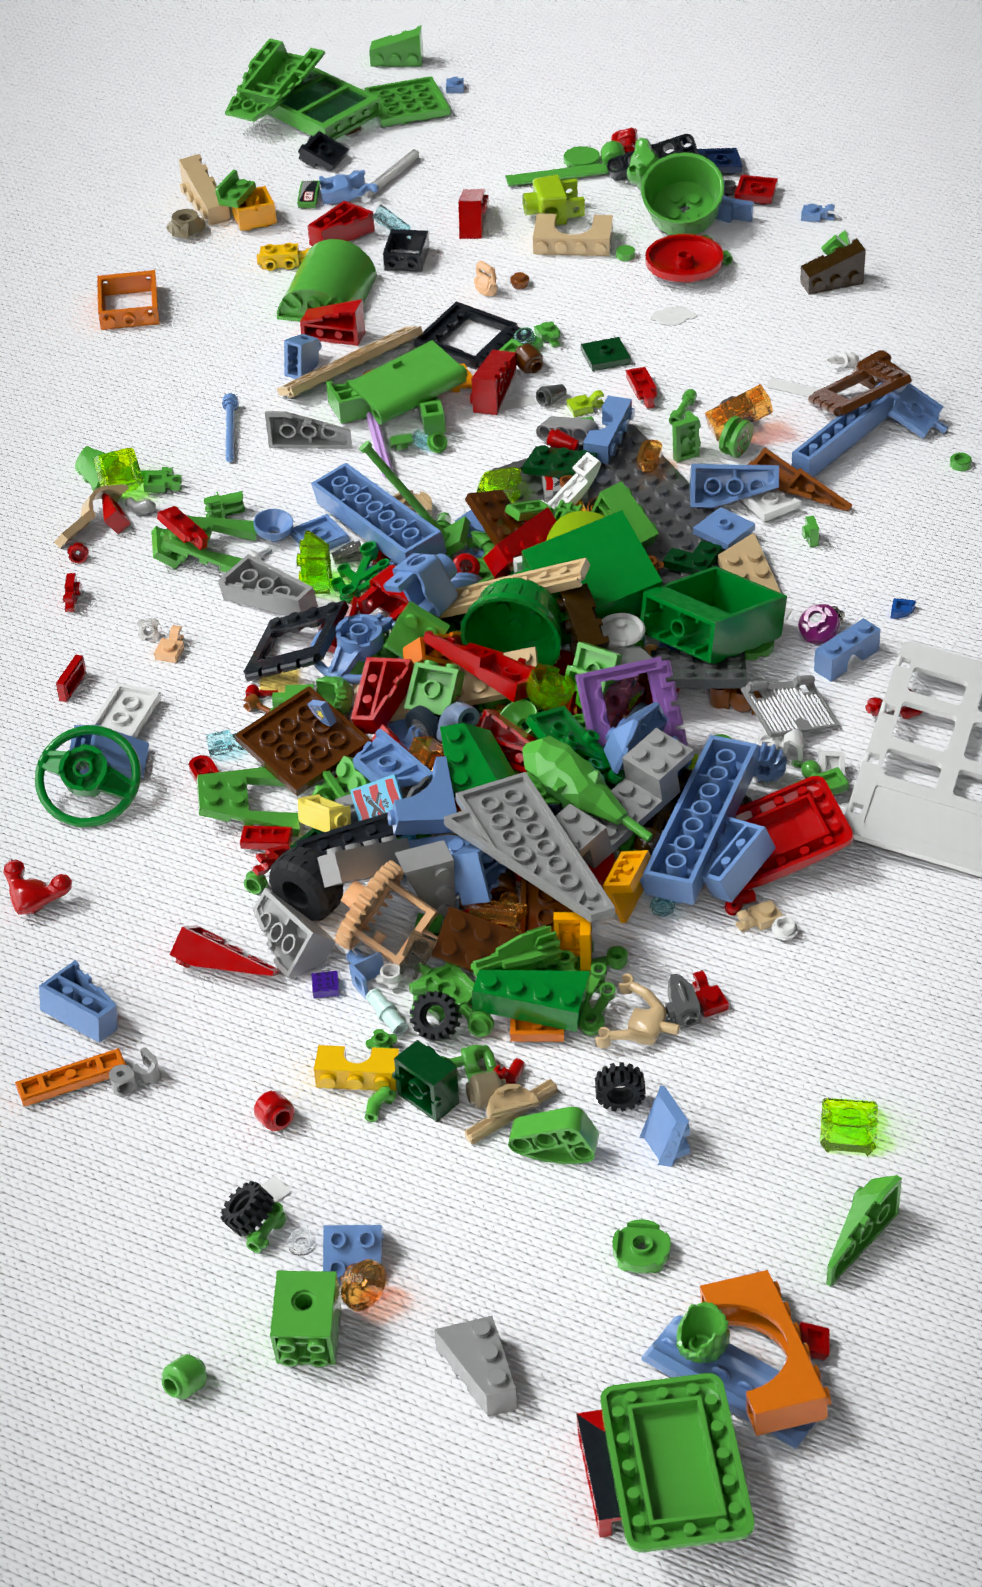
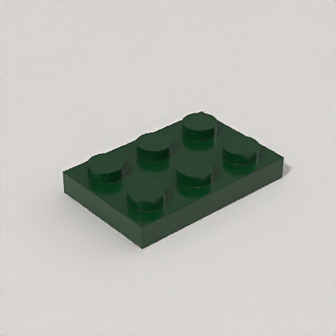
[522,445,597,478]

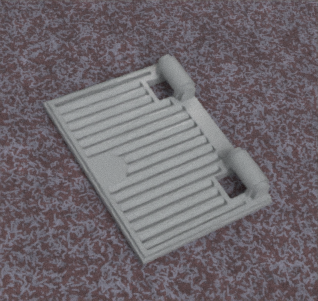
[740,674,841,738]

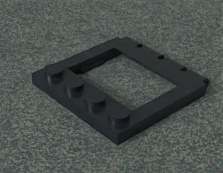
[414,301,522,370]
[243,600,349,682]

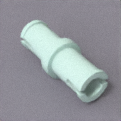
[366,988,408,1036]

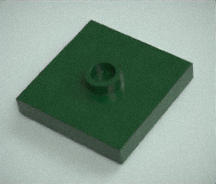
[580,337,631,371]

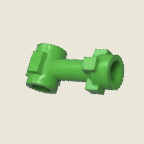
[246,1202,287,1253]

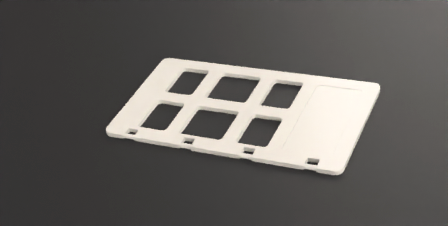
[844,641,982,877]

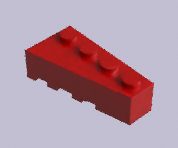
[470,350,517,415]
[483,507,556,577]

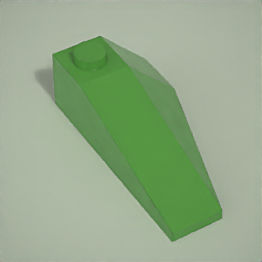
[826,1175,902,1287]

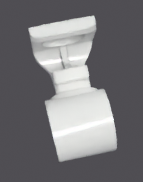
[758,729,803,763]

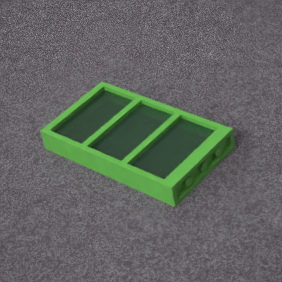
[268,67,382,140]

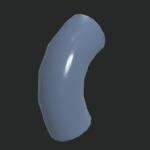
[437,702,480,741]

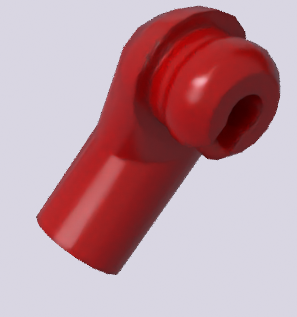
[724,889,756,916]

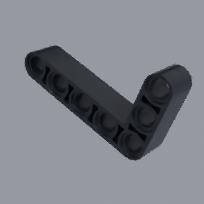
[607,133,699,181]

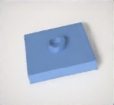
[693,507,756,550]

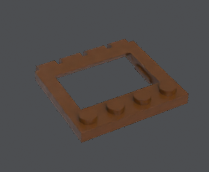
[808,360,912,416]

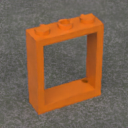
[97,270,160,330]

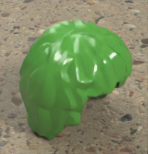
[315,676,353,716]
[676,1302,730,1363]

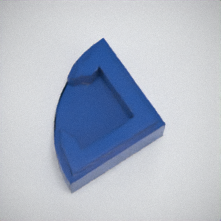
[890,598,916,619]

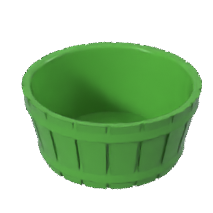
[641,152,724,235]

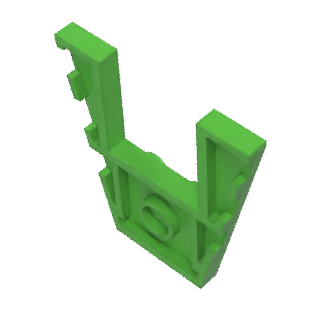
[162,516,257,573]
[197,767,300,837]

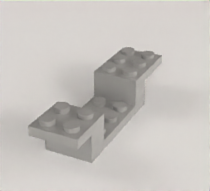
[555,728,694,869]

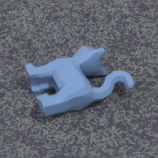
[319,170,379,205]

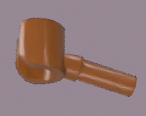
[243,694,270,713]

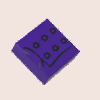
[311,971,340,999]

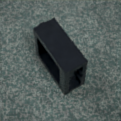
[383,229,430,272]

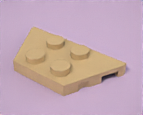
[717,533,781,593]

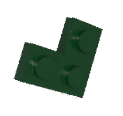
[663,540,722,575]

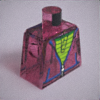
[604,676,645,728]

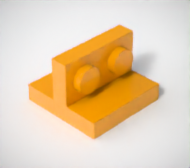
[554,912,592,972]

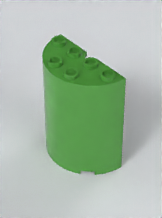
[277,239,377,322]

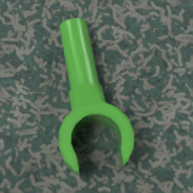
[410,980,428,1017]

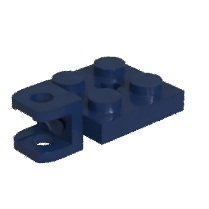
[698,148,743,174]

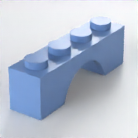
[583,395,635,464]

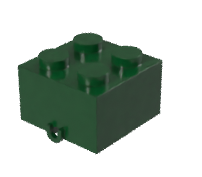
[392,1040,460,1122]

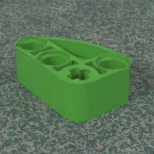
[508,1106,599,1164]

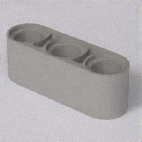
[536,416,599,445]

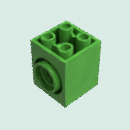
[270,1270,342,1367]

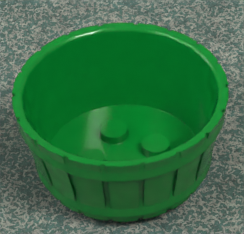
[460,577,562,671]

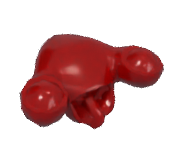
[3,859,73,915]

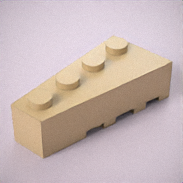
[179,154,231,225]

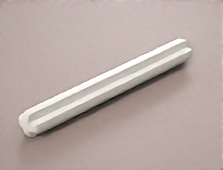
[364,149,420,198]

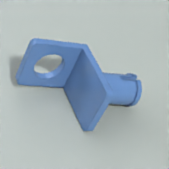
[346,948,384,999]

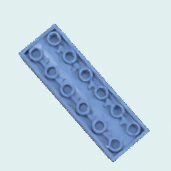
[641,1315,829,1449]

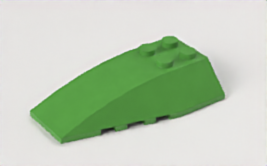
[225,38,326,122]

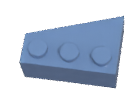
[39,960,118,1043]

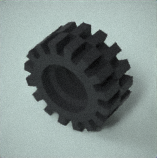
[409,991,462,1041]
[595,1062,646,1112]
[220,1181,274,1237]

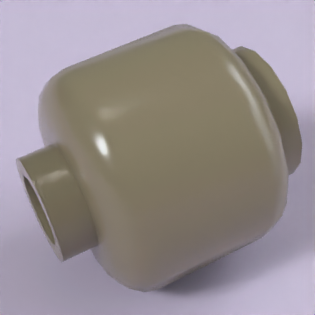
[465,1071,507,1109]

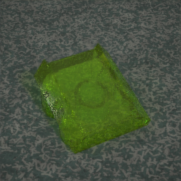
[93,448,144,493]
[476,467,522,502]
[820,1098,878,1157]

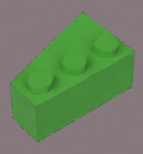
[369,25,424,67]
[326,380,372,424]

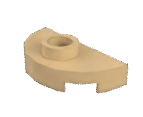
[486,1084,541,1119]

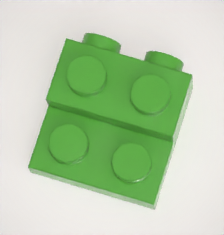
[404,660,465,716]

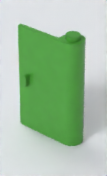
[348,340,468,425]

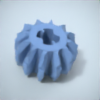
[754,742,787,784]

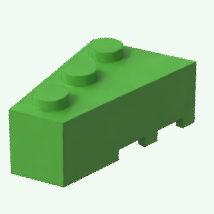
[591,481,659,549]

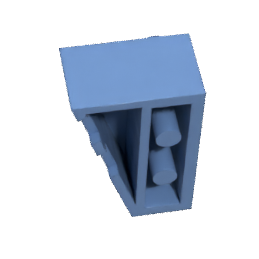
[701,816,776,903]
[452,842,507,905]

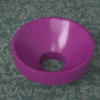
[798,604,841,644]

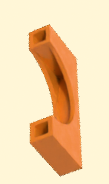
[700,1270,831,1436]

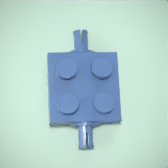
[886,383,949,439]

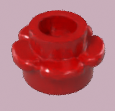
[67,542,89,564]

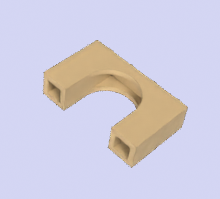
[533,214,613,256]

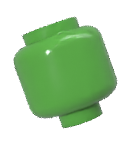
[600,141,625,168]
[161,1354,207,1399]

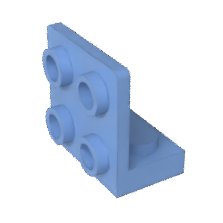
[323,1225,384,1285]

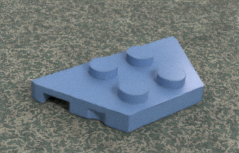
[353,729,433,788]

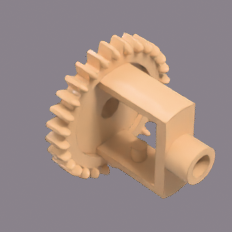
[334,860,438,967]

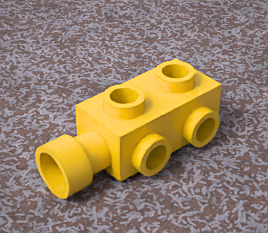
[257,243,310,271]

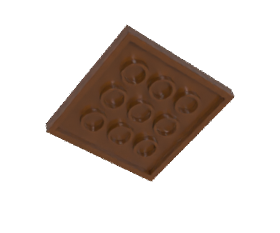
[235,686,371,796]

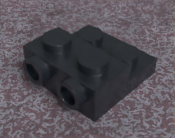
[298,131,350,172]

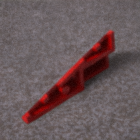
[423,631,547,702]

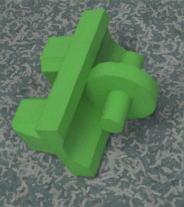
[312,771,350,802]

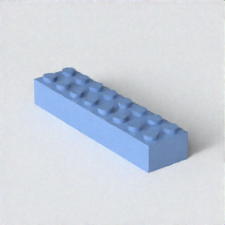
[311,463,447,564]
[643,735,759,905]

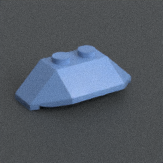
[603,702,669,774]

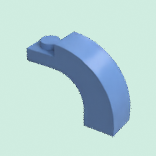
[716,181,754,223]

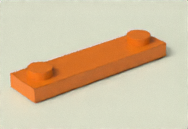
[15,1048,126,1107]

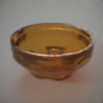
[340,1259,387,1312]

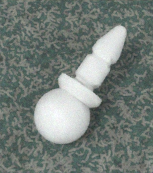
[825,352,859,368]

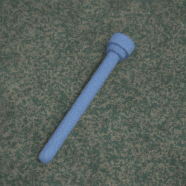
[222,393,239,463]

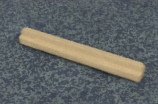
[465,1079,558,1144]

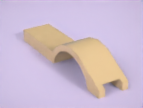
[54,484,129,549]

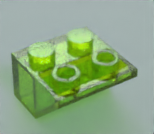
[296,531,333,594]

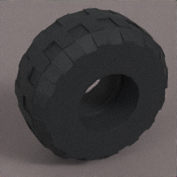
[269,847,344,921]

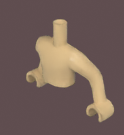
[595,973,680,1048]

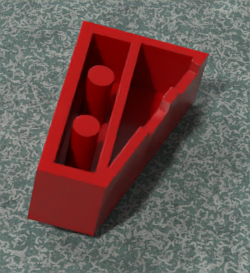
[458,189,489,239]
[307,200,375,246]
[351,657,414,734]
[479,709,536,772]

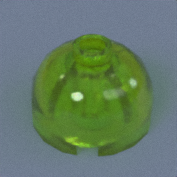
[526,664,576,711]

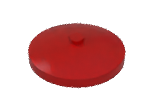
[645,234,723,282]

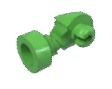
[466,531,494,558]

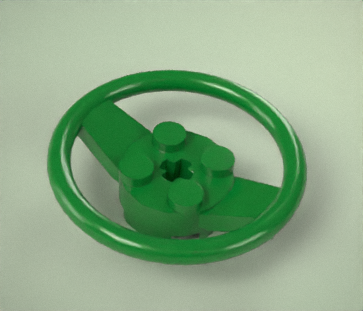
[35,725,141,828]

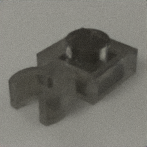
[400,929,437,980]

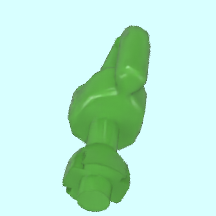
[442,1045,497,1082]

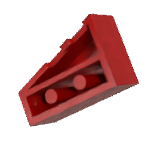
[300,299,365,346]

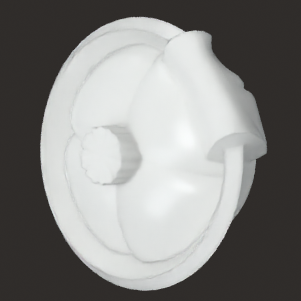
[601,613,645,650]

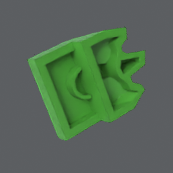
[563,642,623,709]

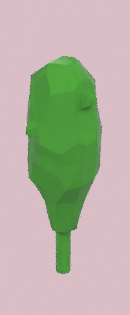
[523,736,653,843]

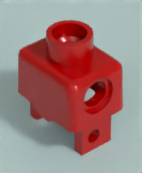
[357,564,409,631]

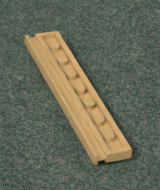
[277,326,423,398]
[437,558,590,619]

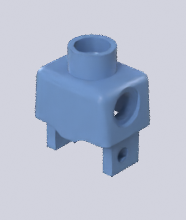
[383,553,458,617]

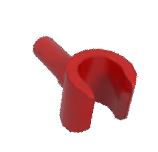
[245,684,278,698]

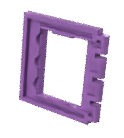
[575,656,688,748]

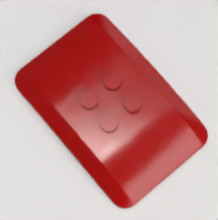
[734,776,854,892]

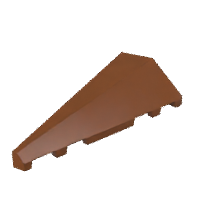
[748,448,853,511]

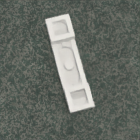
[542,452,601,516]

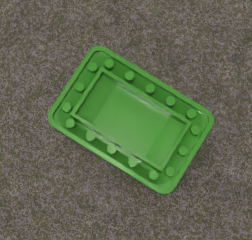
[600,1373,754,1553]

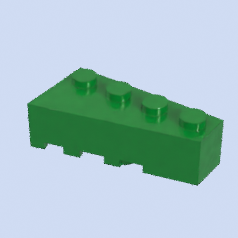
[472,970,590,1032]

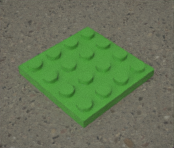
[364,76,451,127]

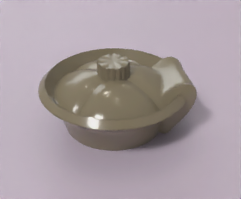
[166,209,206,239]

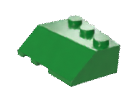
[440,723,516,798]

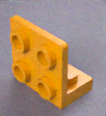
[603,850,651,923]

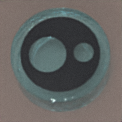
[514,327,535,345]

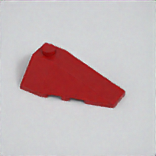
[169,925,280,976]

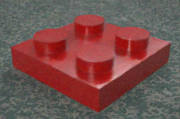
[734,175,778,204]

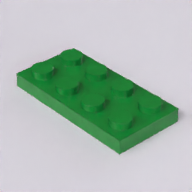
[525,705,612,785]

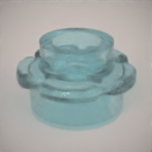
[412,429,429,448]
[650,897,675,917]

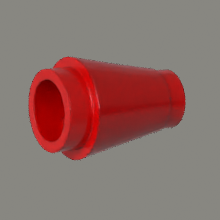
[546,429,579,451]

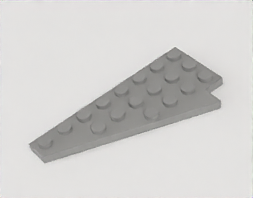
[444,772,615,922]

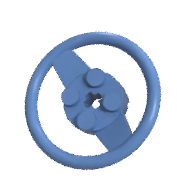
[310,613,403,684]

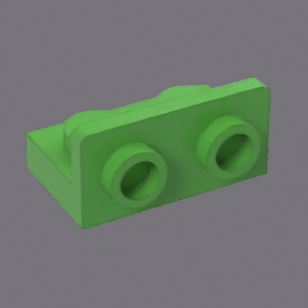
[215,169,257,208]
[672,410,701,463]
[151,526,187,569]

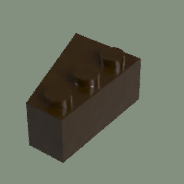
[800,238,866,295]
[556,583,610,656]

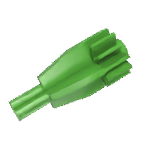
[471,925,562,977]

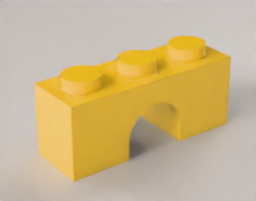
[313,1045,400,1091]

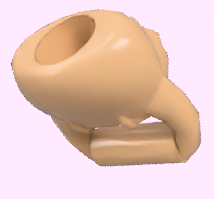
[474,261,498,297]

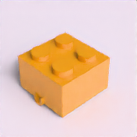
[231,186,277,231]

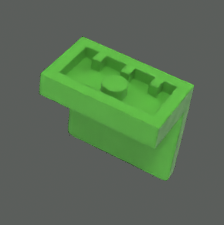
[384,601,450,659]

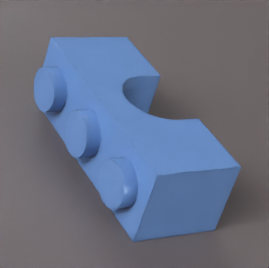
[814,618,881,682]

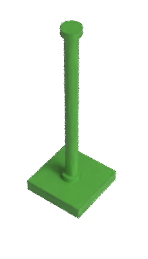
[359,440,471,555]

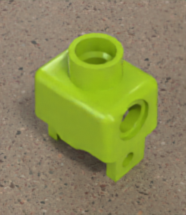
[522,175,585,226]

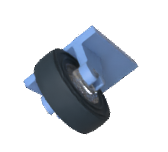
[387,705,440,755]

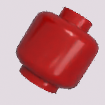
[453,553,480,575]
[254,1090,295,1131]

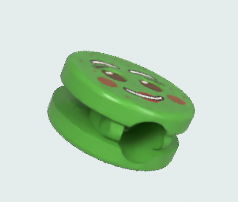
[719,416,754,458]

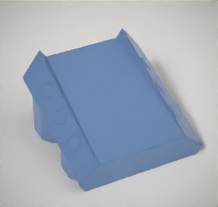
[639,1086,690,1167]

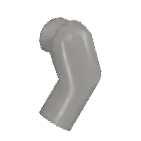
[125,497,156,515]

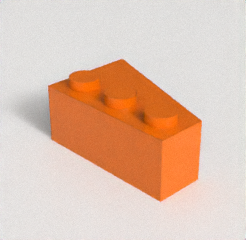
[403,631,463,667]

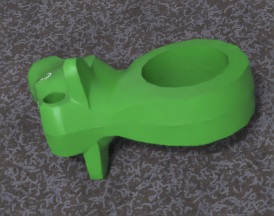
[627,138,686,208]

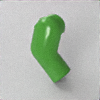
[364,1086,397,1122]

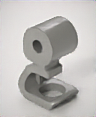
[109,1047,161,1097]

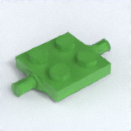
[409,960,475,1022]

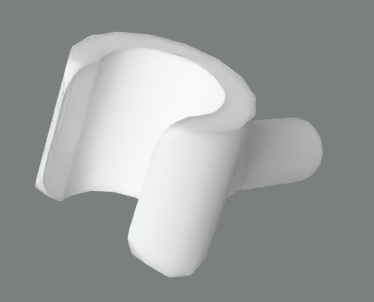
[247,546,272,560]

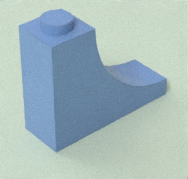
[388,756,457,835]

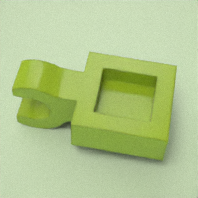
[566,390,604,417]

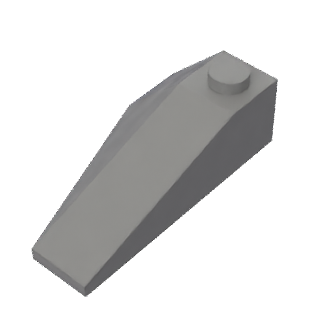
[265,411,352,449]
[253,888,336,979]

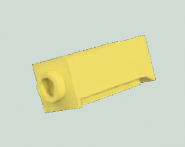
[298,794,351,832]

